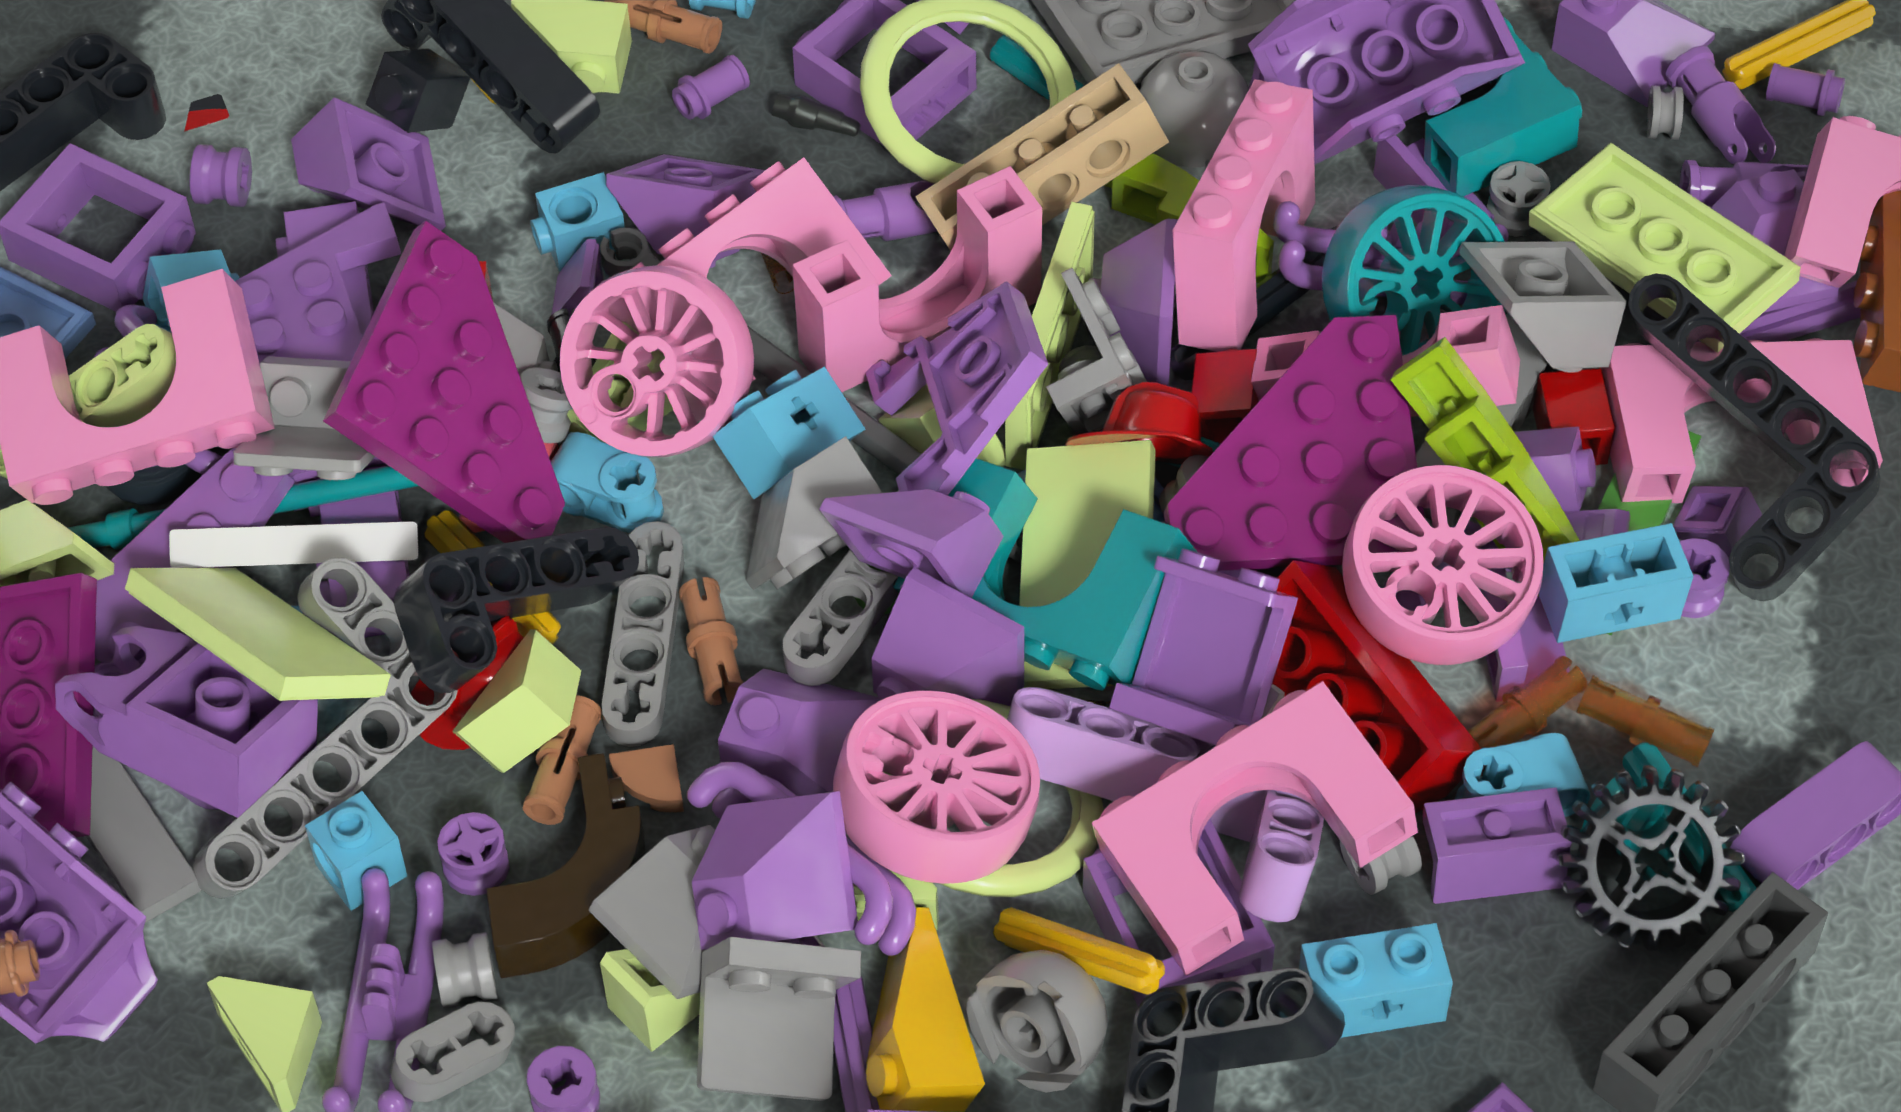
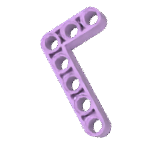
[1007,687,1324,922]

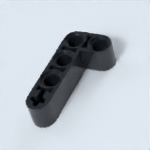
[381,0,600,154]
[0,33,166,191]
[394,527,639,693]

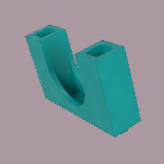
[1424,17,1582,197]
[893,458,1197,691]

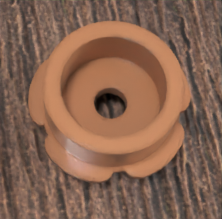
[0,930,40,997]

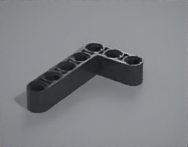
[1628,273,1881,601]
[1122,968,1345,1112]

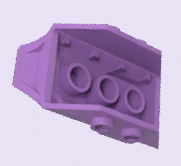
[1248,0,1525,165]
[0,782,158,1044]

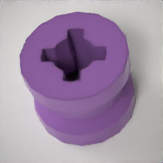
[190,144,252,207]
[1680,538,1730,618]
[437,812,509,896]
[526,1046,601,1112]

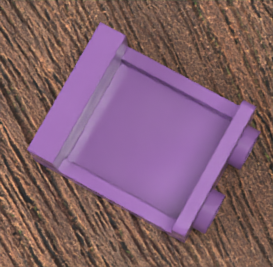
[1109,548,1298,745]

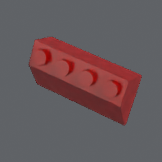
[1272,560,1482,813]

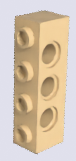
[916,63,1169,251]

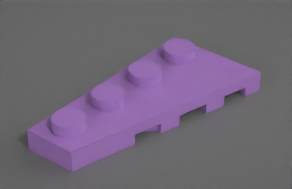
[95,448,295,665]

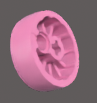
[560,265,754,457]
[1342,465,1543,665]
[833,691,1040,884]

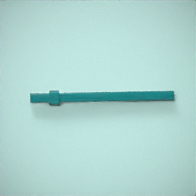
[68,466,418,550]

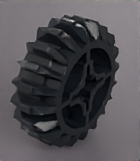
[1557,765,1745,951]

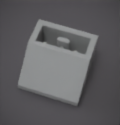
[746,436,882,590]

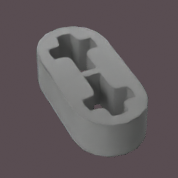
[391,1002,515,1102]

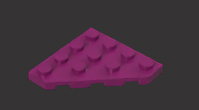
[323,221,565,543]
[1164,315,1424,571]
[0,573,97,838]

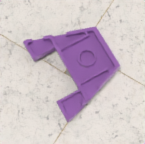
[235,202,401,363]
[865,281,1048,496]

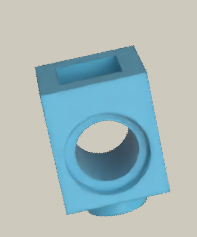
[530,172,625,272]
[305,791,407,911]

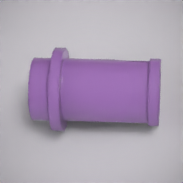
[672,55,750,120]
[1766,63,1845,116]

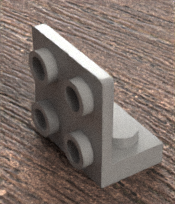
[1046,268,1147,435]
[233,356,375,480]
[697,937,861,1101]

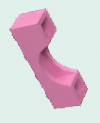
[1251,305,1520,417]

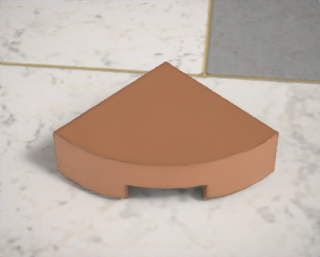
[609,744,684,812]

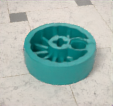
[1322,185,1505,356]

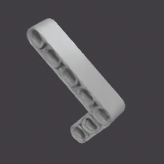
[193,558,458,899]

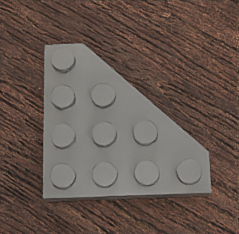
[1032,0,1295,84]

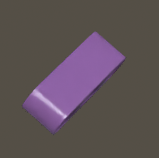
[1730,741,1901,890]

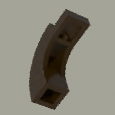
[486,753,645,978]

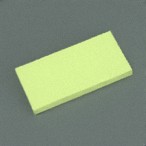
[1529,143,1801,353]
[1005,202,1095,470]
[1019,440,1155,689]
[125,568,391,701]

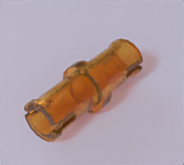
[1466,656,1588,766]
[1576,675,1715,768]

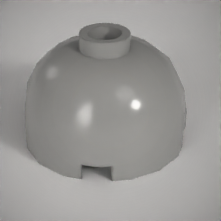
[1140,50,1249,168]
[966,950,1108,1093]

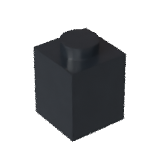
[365,48,470,133]

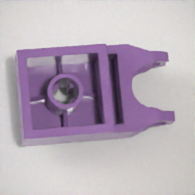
[55,626,318,818]

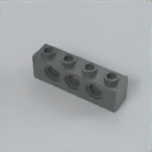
[1593,872,1829,1112]

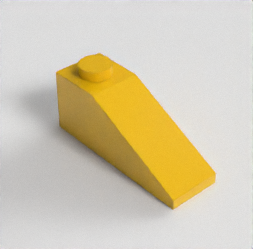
[866,907,985,1112]

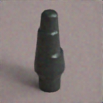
[772,93,861,137]

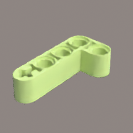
[0,324,176,479]

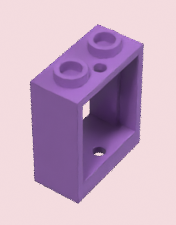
[792,0,977,145]
[0,143,196,312]
[1083,819,1275,1007]

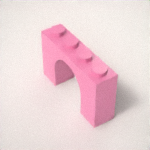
[1172,79,1315,352]
[1784,116,1901,288]
[609,157,892,422]
[792,166,1042,392]
[0,269,275,505]
[1600,338,1883,503]
[1092,681,1418,976]

